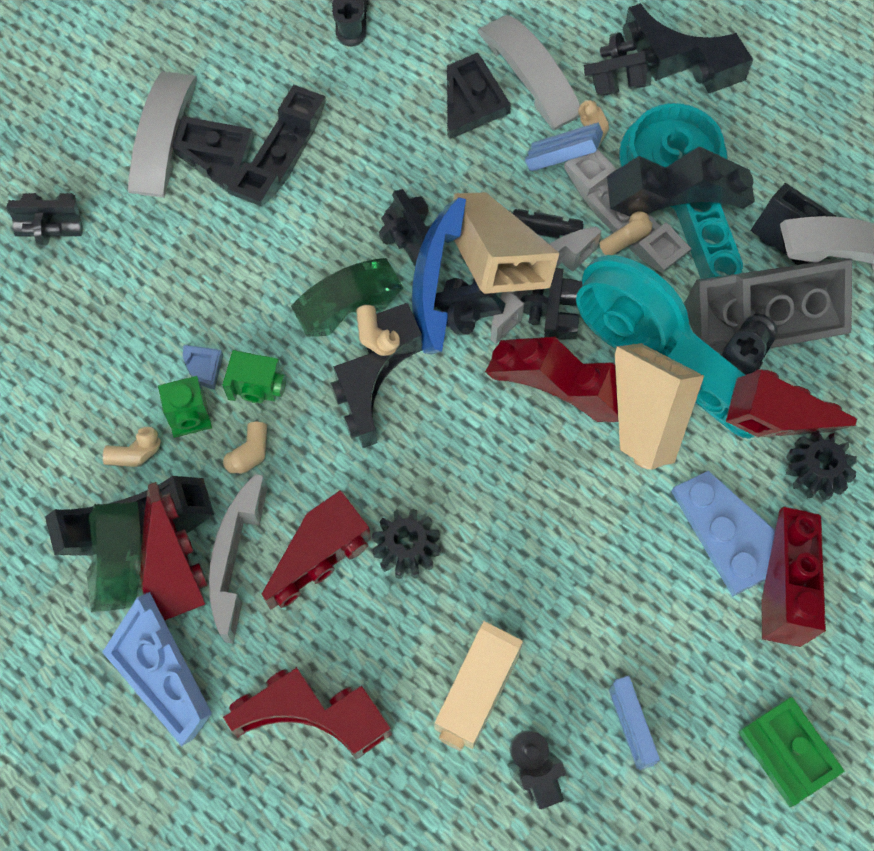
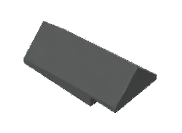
[684,258,852,352]

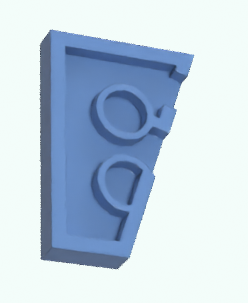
[671,471,775,597]
[102,592,212,746]

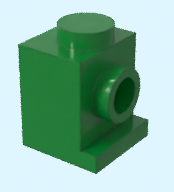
[222,350,286,403]
[158,376,212,438]

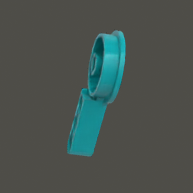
[619,103,743,279]
[576,255,754,439]

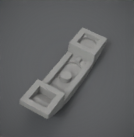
[478,15,580,131]
[128,71,197,198]
[564,149,691,273]
[780,216,874,272]
[490,226,601,344]
[209,474,268,644]

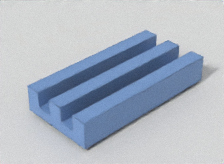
[525,122,603,171]
[609,676,660,770]

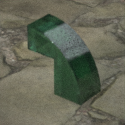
[291,258,403,337]
[86,502,140,612]

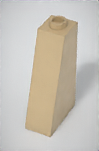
[453,192,559,294]

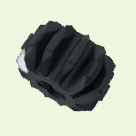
[786,430,857,501]
[372,508,441,579]

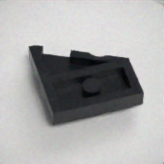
[447,52,511,139]
[172,116,254,192]

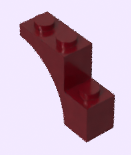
[485,337,619,422]
[223,667,392,760]

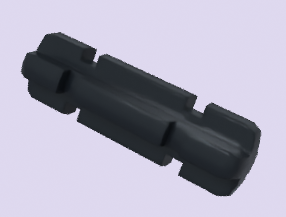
[512,208,584,238]

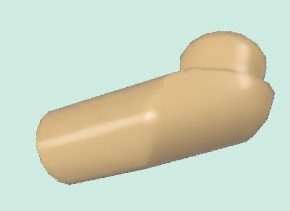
[578,100,609,148]
[600,211,653,255]
[356,305,400,356]
[223,422,267,474]
[103,427,161,467]

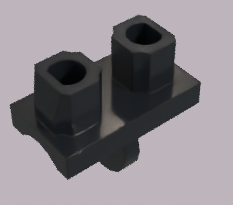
[583,32,657,96]
[379,189,431,266]
[6,193,83,246]
[520,268,582,339]
[434,278,506,336]
[507,730,567,810]

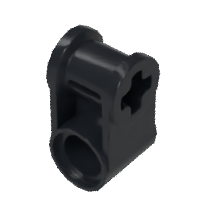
[332,0,368,47]
[720,314,778,375]

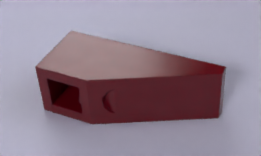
[726,369,857,437]
[139,482,208,621]
[261,490,371,610]
[761,506,826,647]

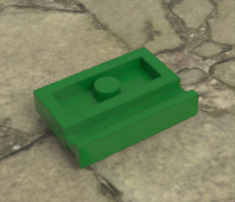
[738,696,845,808]

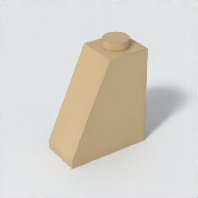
[615,343,704,470]
[434,621,523,751]

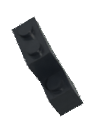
[623,3,753,94]
[607,146,755,217]
[330,303,422,448]
[45,476,214,556]

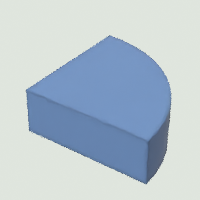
[183,345,223,390]

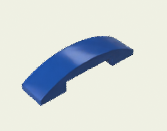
[412,197,466,354]

